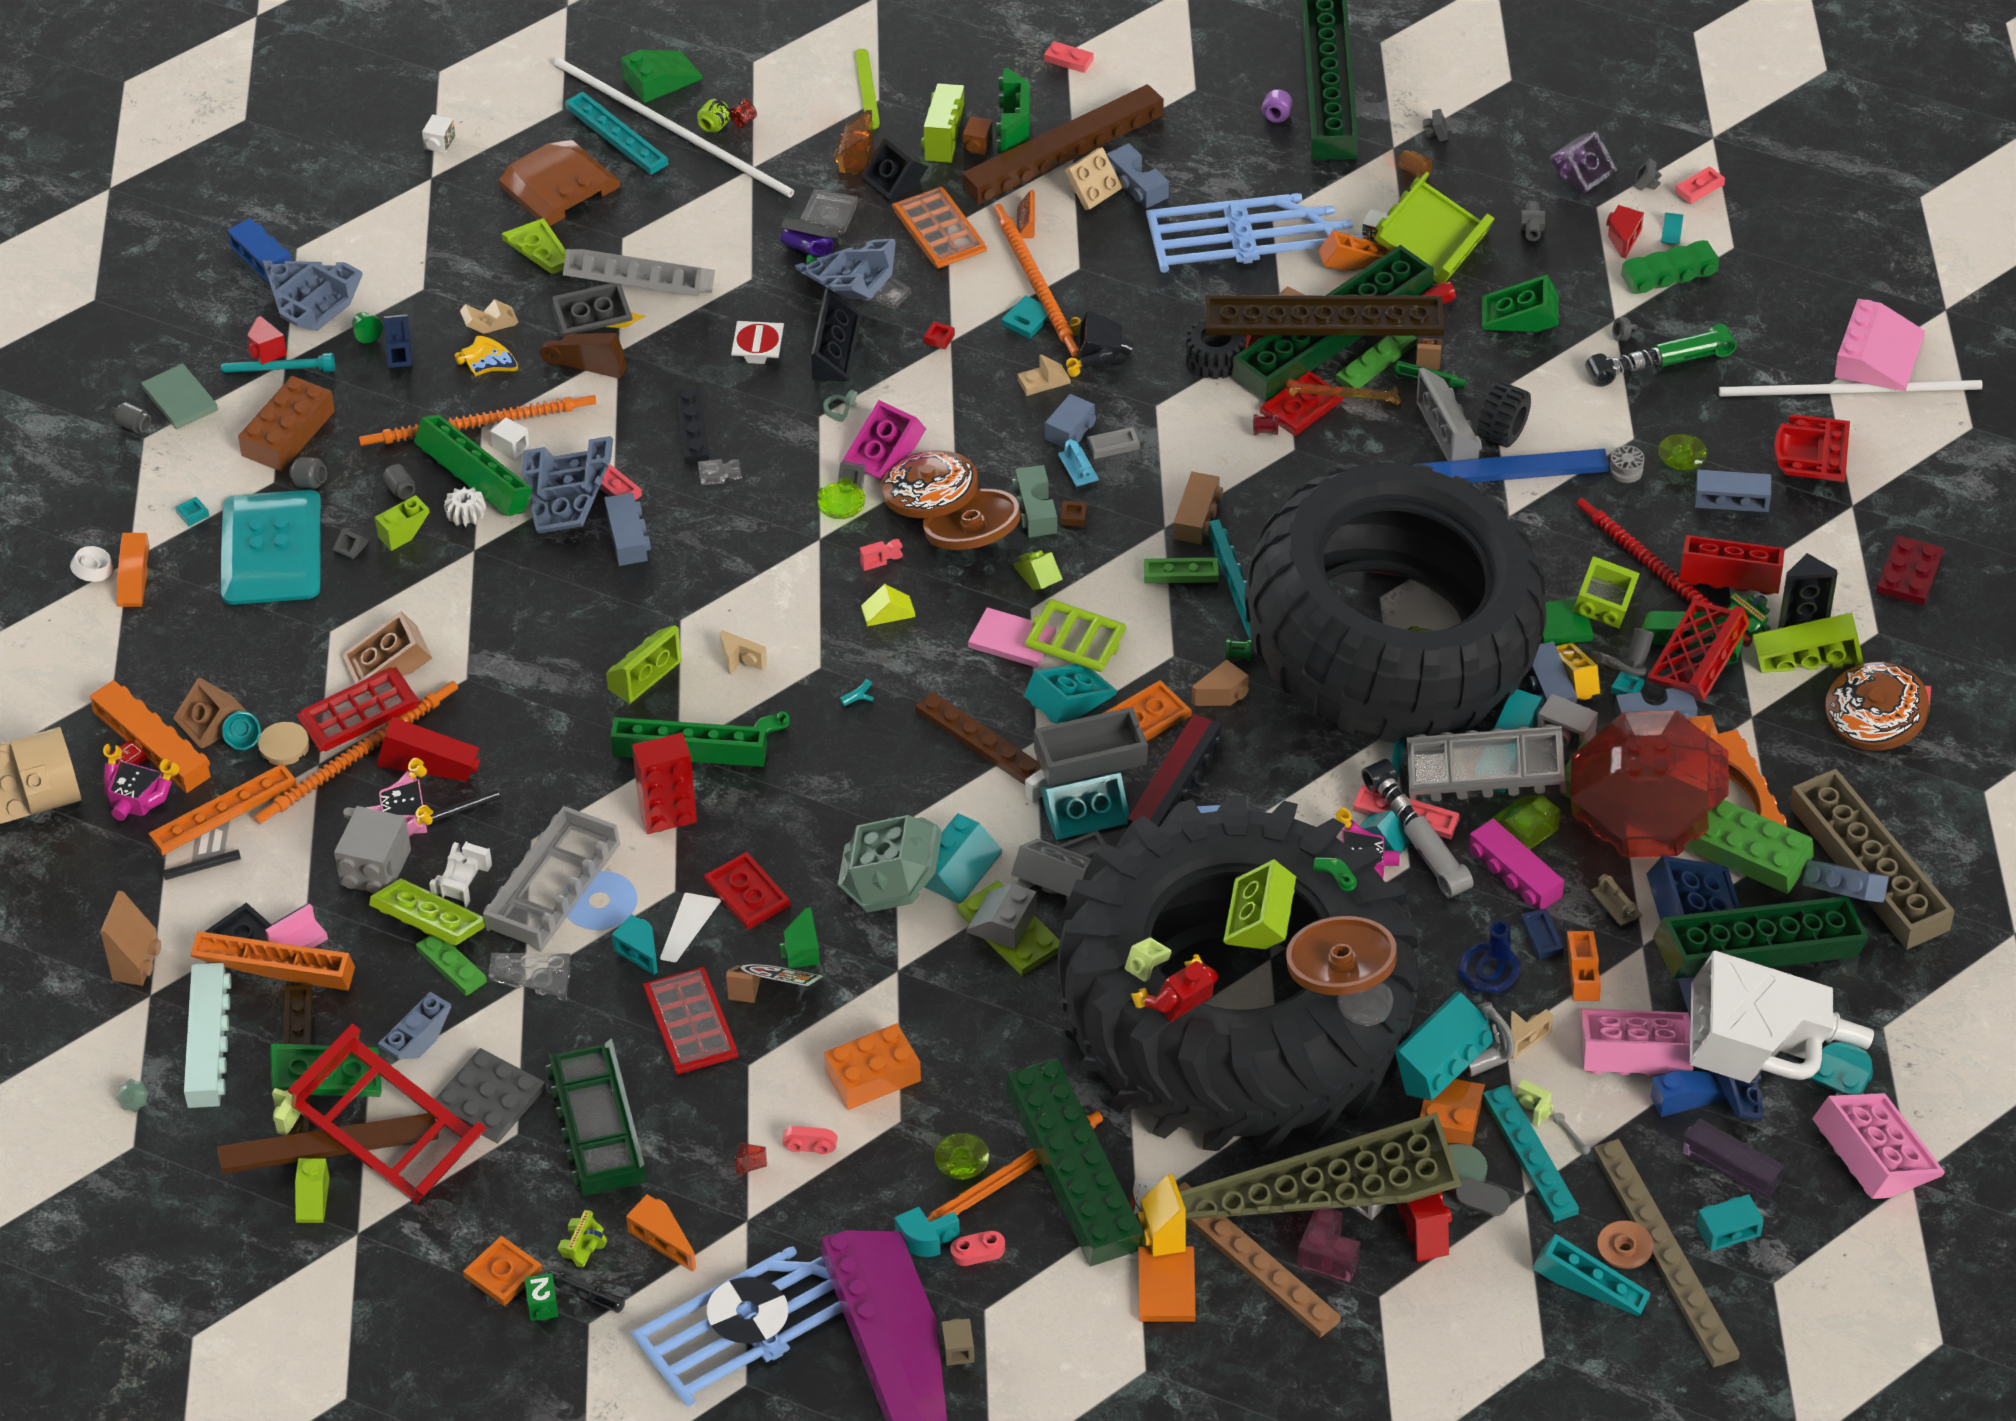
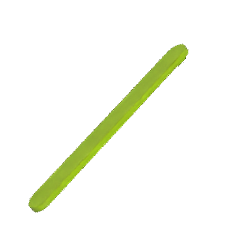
[855,49,880,129]

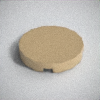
[258,722,310,765]

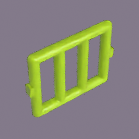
[1025,599,1126,672]

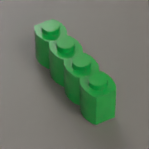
[1621,240,1719,294]

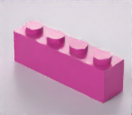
[1469,818,1564,910]

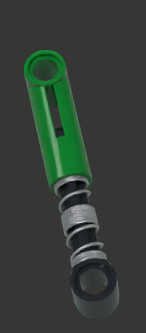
[1585,324,1737,387]

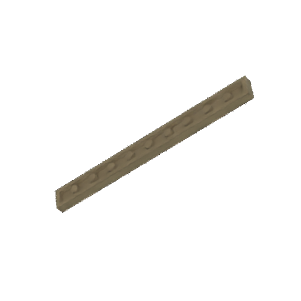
[1593,1139,1740,1367]

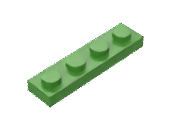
[1336,336,1417,393]

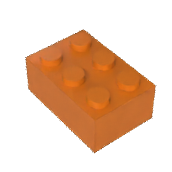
[824,1023,921,1110]

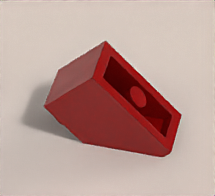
[1606,205,1644,258]
[247,316,287,365]

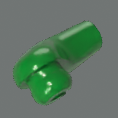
[754,711,790,735]
[1313,857,1357,892]

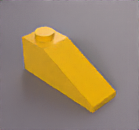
[1556,642,1600,700]

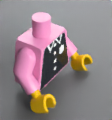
[366,758,433,837]

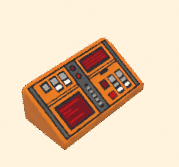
[1017,190,1035,238]

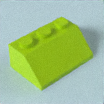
[606,625,682,704]
[1223,859,1296,949]

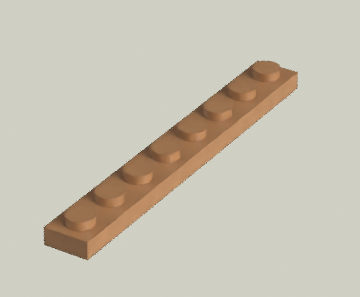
[1178,1182,1341,1338]

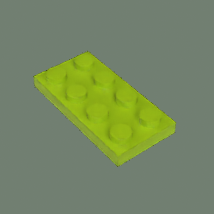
[369,878,485,946]
[957,880,1060,976]

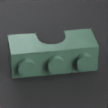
[1012,465,1057,537]

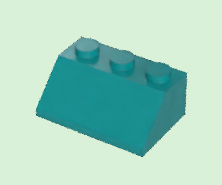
[1041,772,1129,840]
[924,813,1002,904]

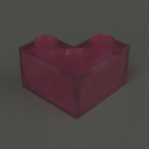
[1297,1208,1360,1282]

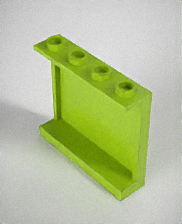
[1374,172,1495,284]

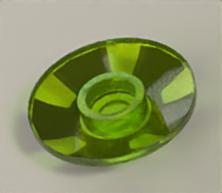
[1658,434,1707,470]
[935,1133,989,1179]

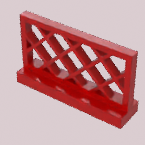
[1647,600,1750,701]

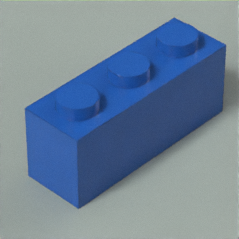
[227,218,292,284]

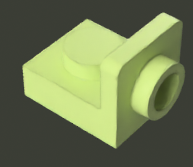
[1125,937,1172,981]
[1516,1079,1553,1126]
[272,1088,301,1136]

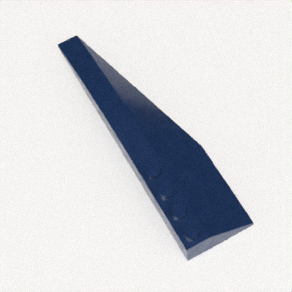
[1646,855,1763,1121]

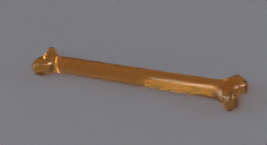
[1285,379,1402,405]

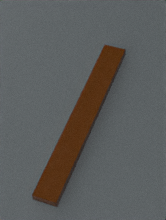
[217,1113,439,1174]

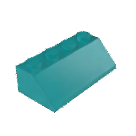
[1395,991,1494,1101]

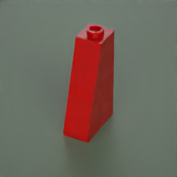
[376,717,481,781]

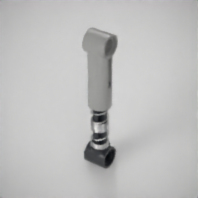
[1361,758,1473,898]

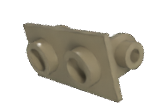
[1591,874,1642,927]

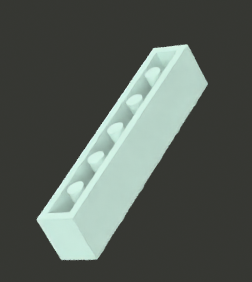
[184,963,231,1108]

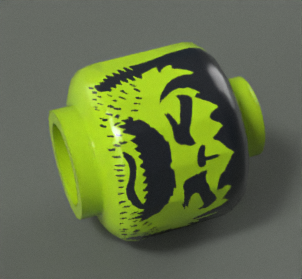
[697,99,731,133]

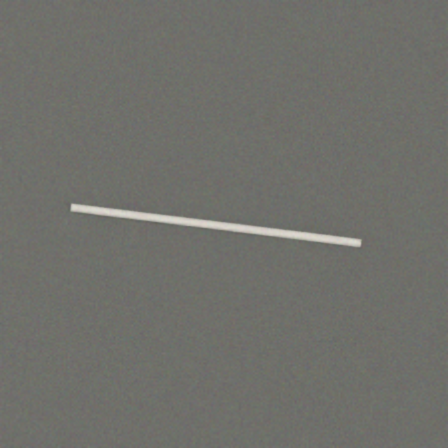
[554,57,794,198]

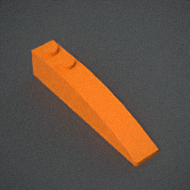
[190,931,355,991]

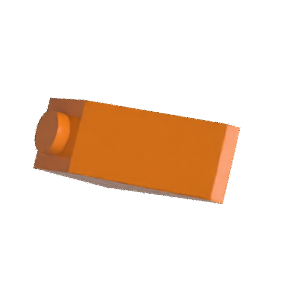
[1319,230,1390,271]
[626,1194,696,1272]

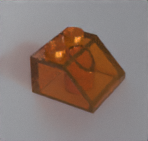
[835,110,873,174]

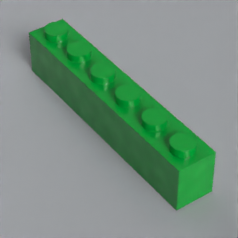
[414,415,532,516]
[610,717,767,767]

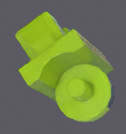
[558,1210,607,1267]

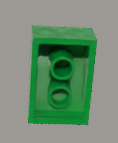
[621,50,703,103]
[1482,274,1559,332]

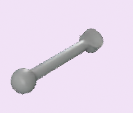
[1554,1113,1591,1155]

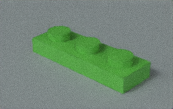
[1144,558,1219,583]
[416,934,487,996]

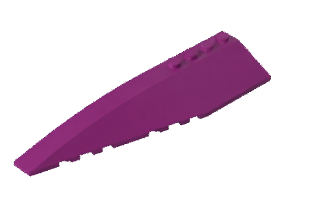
[821,1230,947,1421]

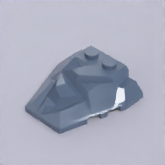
[521,436,613,533]

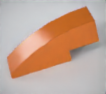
[117,533,150,607]
[1567,931,1601,1001]

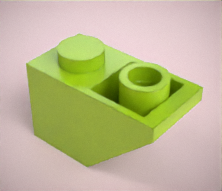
[375,495,430,551]
[1013,550,1063,590]

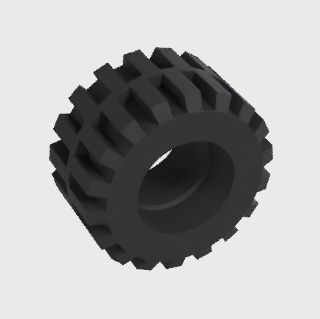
[1186,319,1246,379]
[1477,381,1531,448]

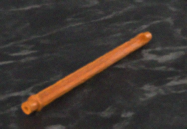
[927,1111,1103,1222]

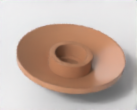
[1597,1221,1654,1269]

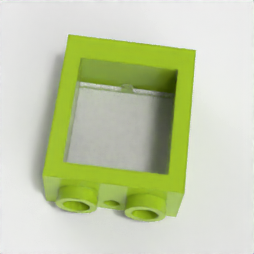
[1573,556,1640,629]

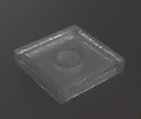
[800,189,858,233]

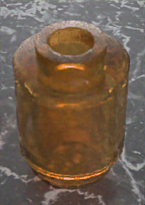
[1397,150,1433,179]

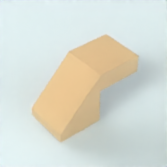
[460,299,518,334]

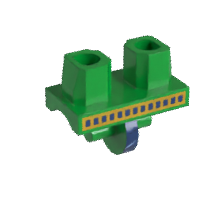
[1727,592,1771,638]

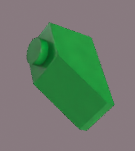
[780,907,820,969]

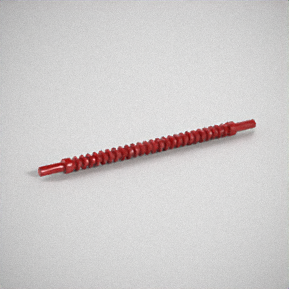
[1576,498,1752,647]

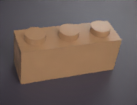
[1173,471,1223,545]

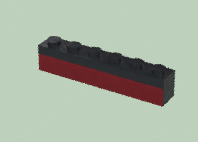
[1127,714,1223,829]

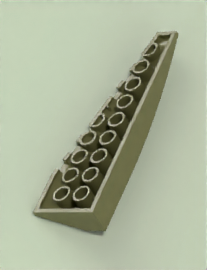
[1180,1113,1462,1220]

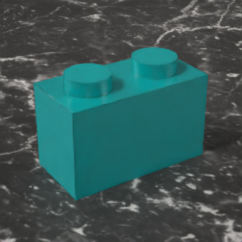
[1696,1194,1764,1252]

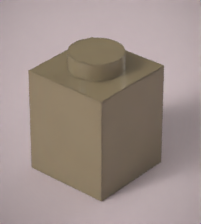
[942,1319,974,1366]

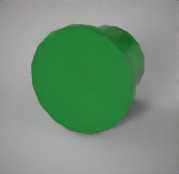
[352,312,383,343]

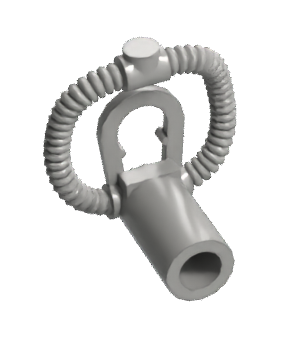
[1464,1002,1515,1077]

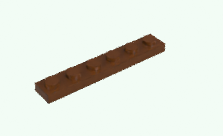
[915,691,1042,785]

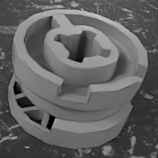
[1609,445,1645,483]

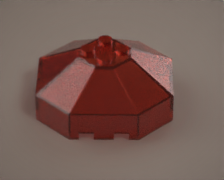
[1570,710,1729,858]

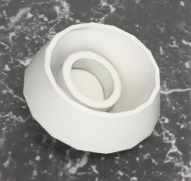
[70,546,114,582]

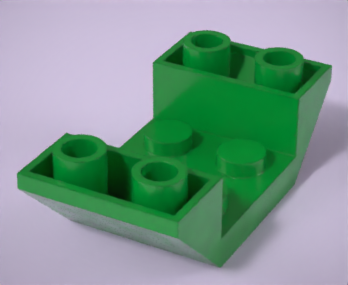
[996,68,1030,154]

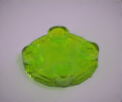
[818,477,866,519]

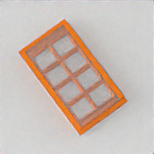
[892,187,987,269]

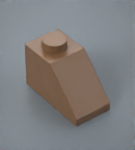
[1191,660,1249,706]

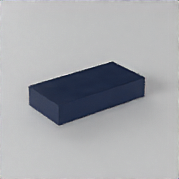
[1521,908,1564,960]

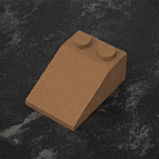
[342,611,432,684]
[100,891,161,986]

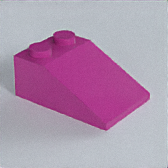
[842,400,926,481]

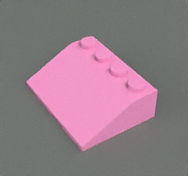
[1835,299,1925,391]
[1581,1008,1693,1076]
[1812,1093,1945,1199]

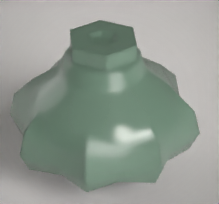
[116,1079,150,1113]

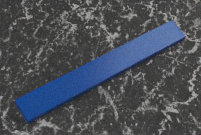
[1413,448,1609,483]

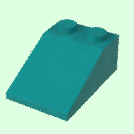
[1023,664,1117,724]

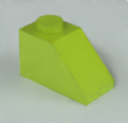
[295,1158,330,1223]

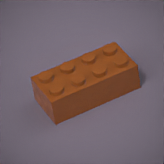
[238,376,335,472]

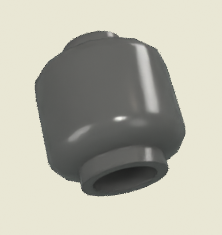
[289,457,327,489]

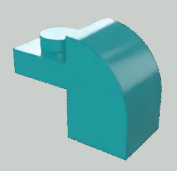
[895,1207,960,1257]

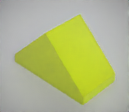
[861,584,915,626]

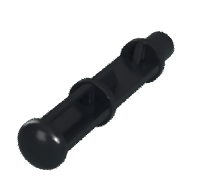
[547,1270,625,1313]

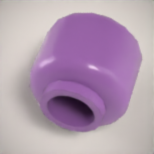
[1261,89,1293,123]

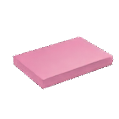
[968,608,1056,668]

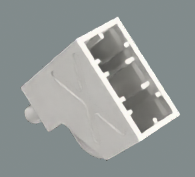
[1690,950,1874,1083]

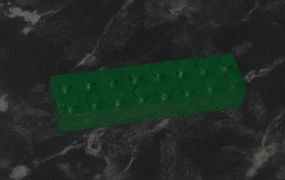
[1653,896,1869,979]
[1005,1058,1144,1267]

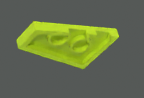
[502,218,566,274]

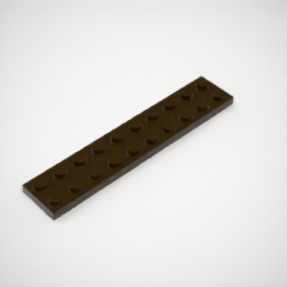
[1205,295,1444,336]

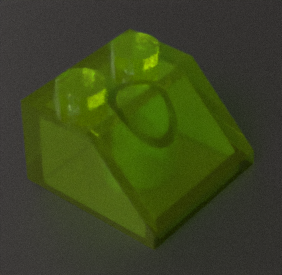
[1485,795,1560,850]

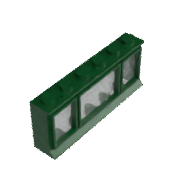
[545,1038,647,1197]

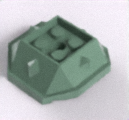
[838,815,942,913]

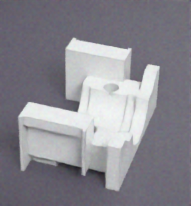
[429,841,492,908]

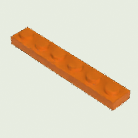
[148,763,296,856]

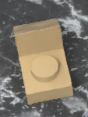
[1018,355,1071,396]
[720,630,767,674]
[1510,1009,1554,1059]

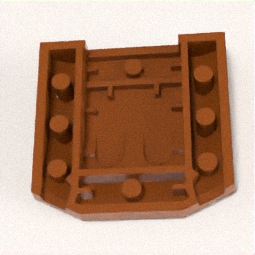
[499,140,620,226]

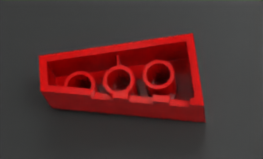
[1397,1192,1452,1262]

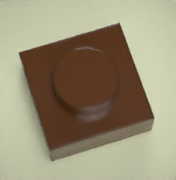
[1060,501,1087,527]

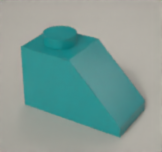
[612,914,658,975]

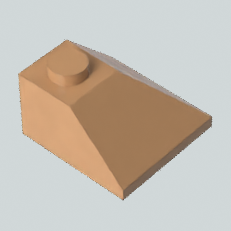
[173,678,246,748]

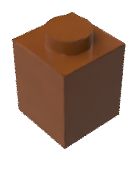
[963,117,993,155]

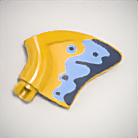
[454,336,518,377]

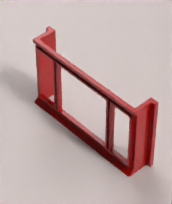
[288,1023,487,1204]

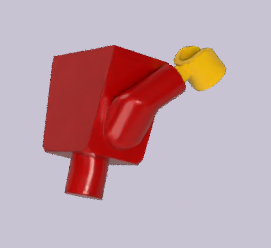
[1131,954,1218,1023]

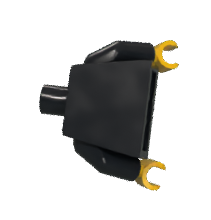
[1066,310,1133,377]

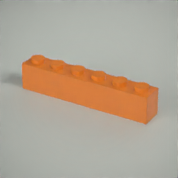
[89,680,211,794]

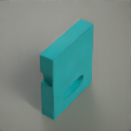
[1001,295,1050,339]

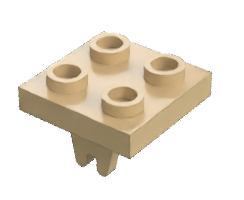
[1065,147,1123,210]

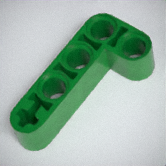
[1641,611,1744,664]

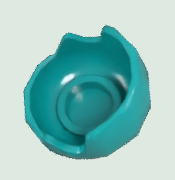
[222,711,261,750]

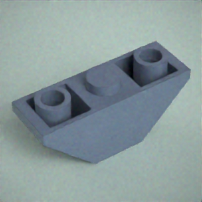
[378,992,451,1059]

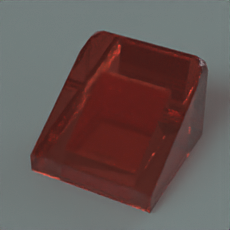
[735,1143,767,1174]

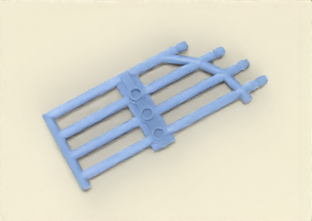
[1146,193,1364,273]
[630,1246,843,1407]

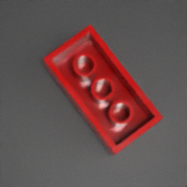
[1679,535,1785,595]
[632,733,697,835]

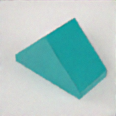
[1359,810,1411,854]

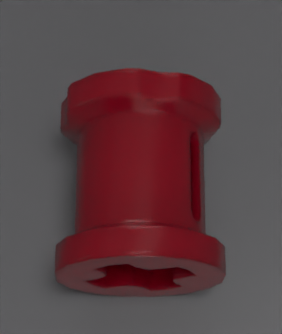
[1253,414,1278,436]

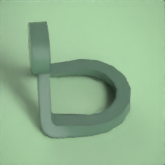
[823,390,857,422]

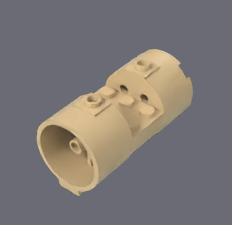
[0,727,82,824]

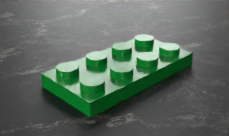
[270,1044,382,1097]

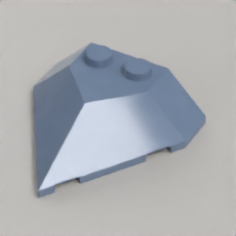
[795,239,896,301]
[263,260,363,331]

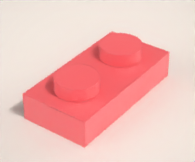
[1044,41,1094,73]
[1675,166,1725,204]
[599,464,642,500]

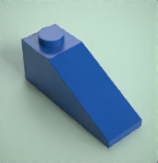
[1650,1070,1727,1117]

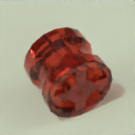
[729,99,757,128]

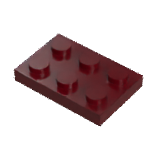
[1876,535,1944,605]

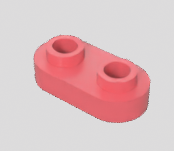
[782,1126,838,1154]
[950,1231,1005,1266]

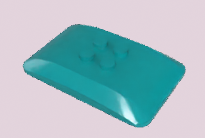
[221,490,321,605]

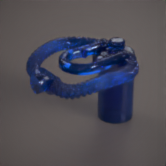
[1458,920,1521,993]

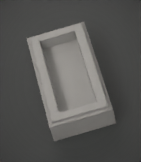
[1087,427,1140,459]

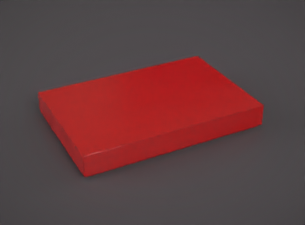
[1260,371,1344,436]
[704,852,791,930]

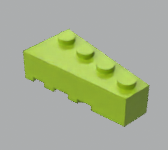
[921,83,965,163]
[1753,612,1864,673]

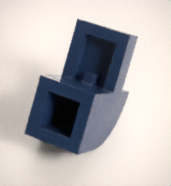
[384,314,412,368]

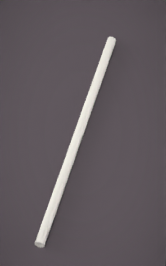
[1719,380,1982,397]

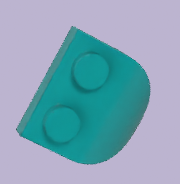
[1808,1042,1873,1095]

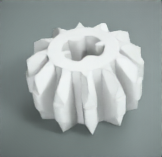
[444,486,486,527]

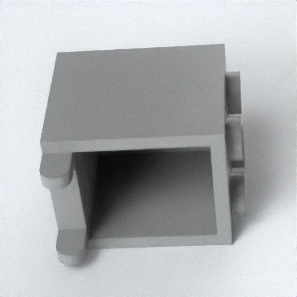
[334,806,411,894]

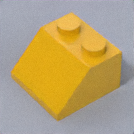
[1136,1174,1186,1256]

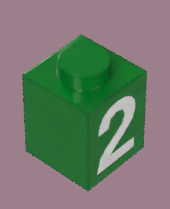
[524,1273,559,1321]

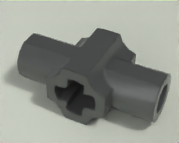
[1521,201,1545,241]

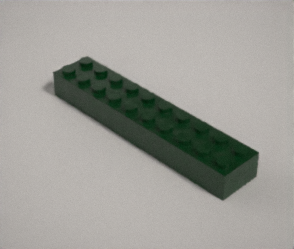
[1301,0,1358,160]
[1233,245,1434,402]

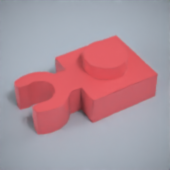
[860,539,903,571]

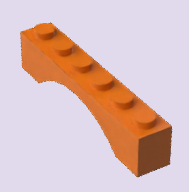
[1716,729,1787,827]

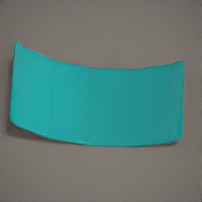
[1661,212,1684,244]

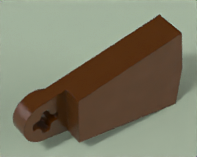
[539,333,627,379]

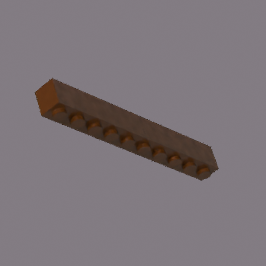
[962,84,1164,205]

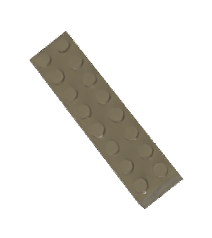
[1789,769,1954,950]

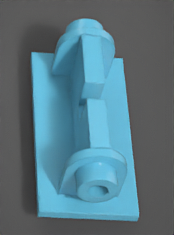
[1058,439,1099,487]

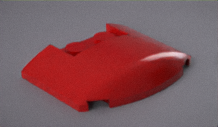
[1774,414,1850,482]

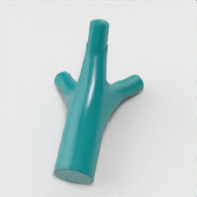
[839,679,874,706]

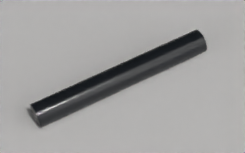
[430,788,500,823]
[163,849,241,880]

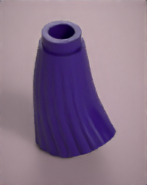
[780,229,833,258]

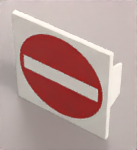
[731,321,784,364]

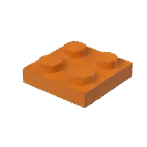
[463,1236,543,1307]

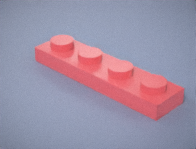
[1353,785,1460,840]

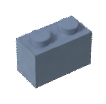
[1045,394,1096,448]

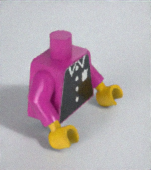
[103,744,179,821]
[1335,808,1400,879]

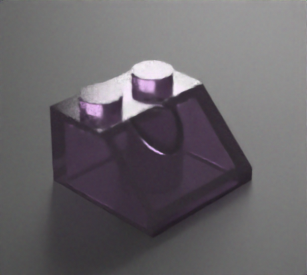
[1550,131,1617,192]

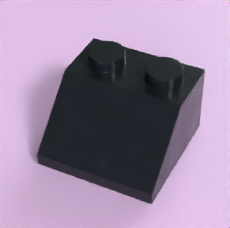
[861,138,929,200]

